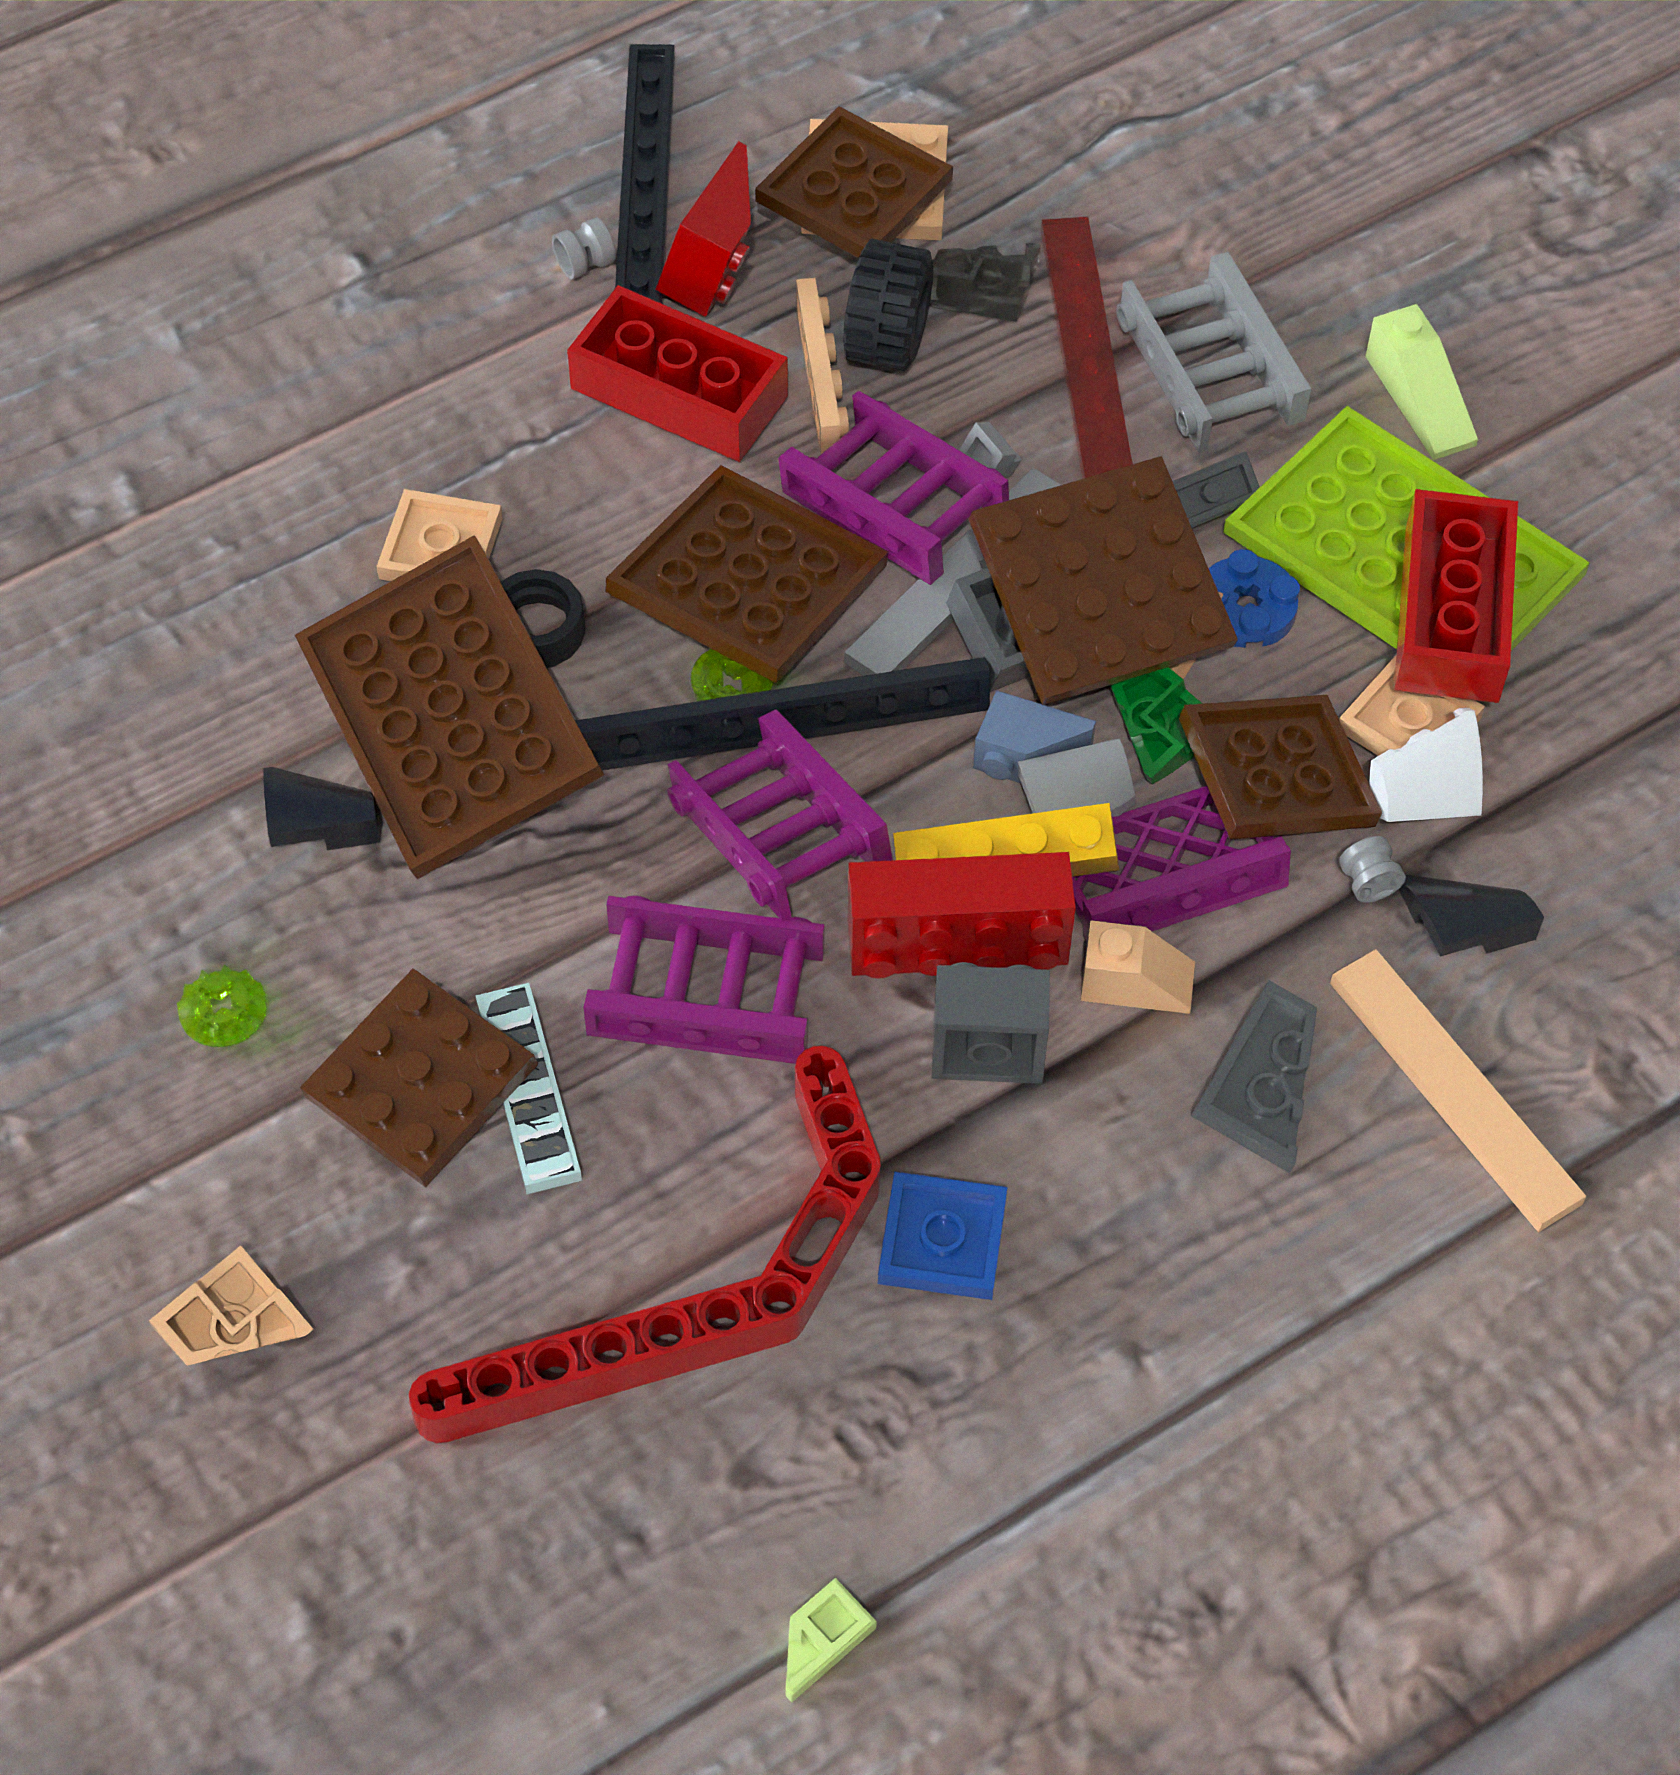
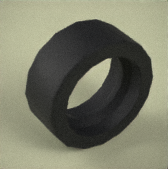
[501,569,586,668]

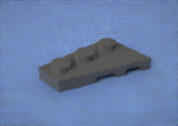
[1191,980,1317,1173]

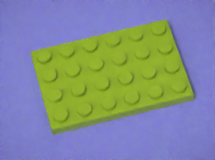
[1223,406,1590,651]

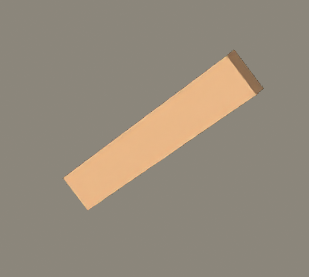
[1330,949,1586,1233]

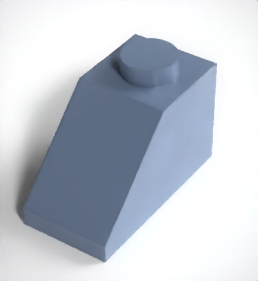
[973,690,1096,783]

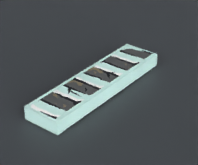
[475,983,582,1194]

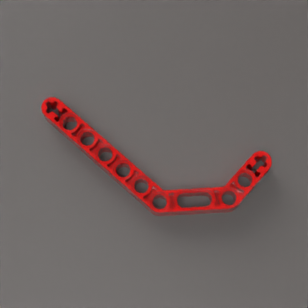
[409,1046,881,1443]

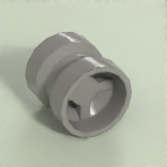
[552,217,616,279]

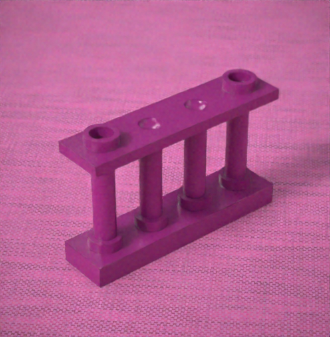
[778,390,1009,585]
[667,709,893,921]
[583,895,825,1064]

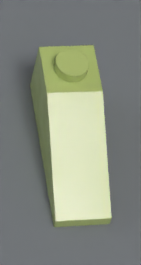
[1365,304,1478,460]

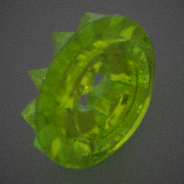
[691,649,774,701]
[177,964,267,1047]

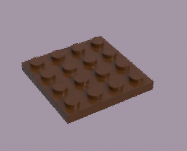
[969,456,1238,705]
[605,465,889,683]

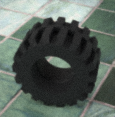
[843,239,934,371]

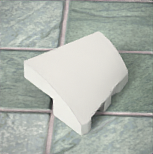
[1369,708,1483,822]

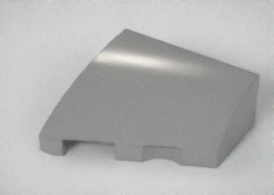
[1018,738,1135,817]

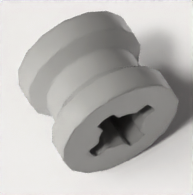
[1339,836,1406,903]

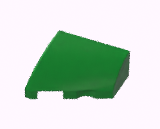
[1111,667,1203,784]

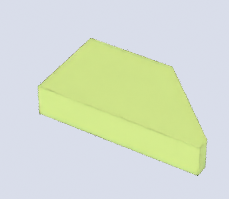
[786,1578,877,1703]

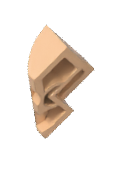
[149,1245,313,1366]

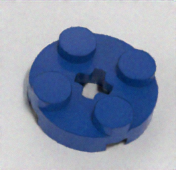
[1209,549,1300,648]

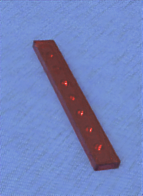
[1041,217,1133,479]

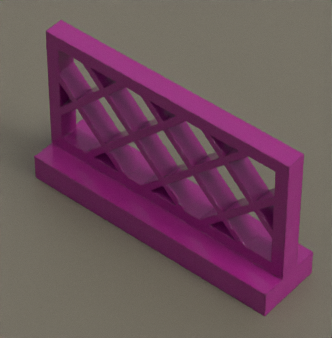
[1072,786,1291,942]

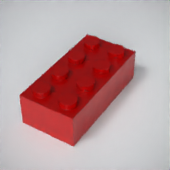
[567,285,788,462]
[1394,489,1519,703]
[847,852,1076,979]

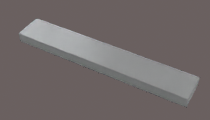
[844,468,1061,676]

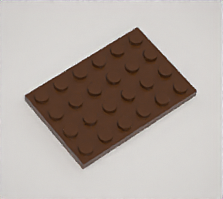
[295,535,604,879]

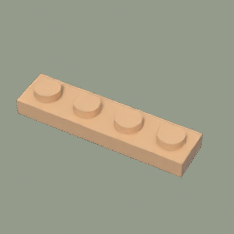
[796,278,849,455]

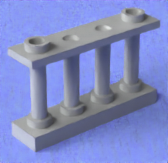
[1116,252,1311,453]

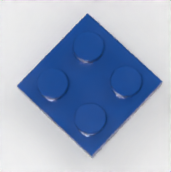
[878,1171,1008,1300]

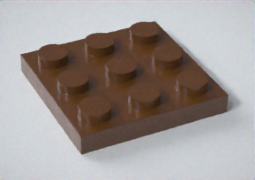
[755,106,953,258]
[1179,695,1382,839]
[300,968,538,1188]

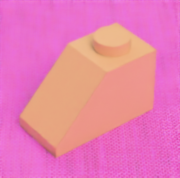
[1081,920,1195,1014]

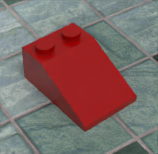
[655,141,751,317]

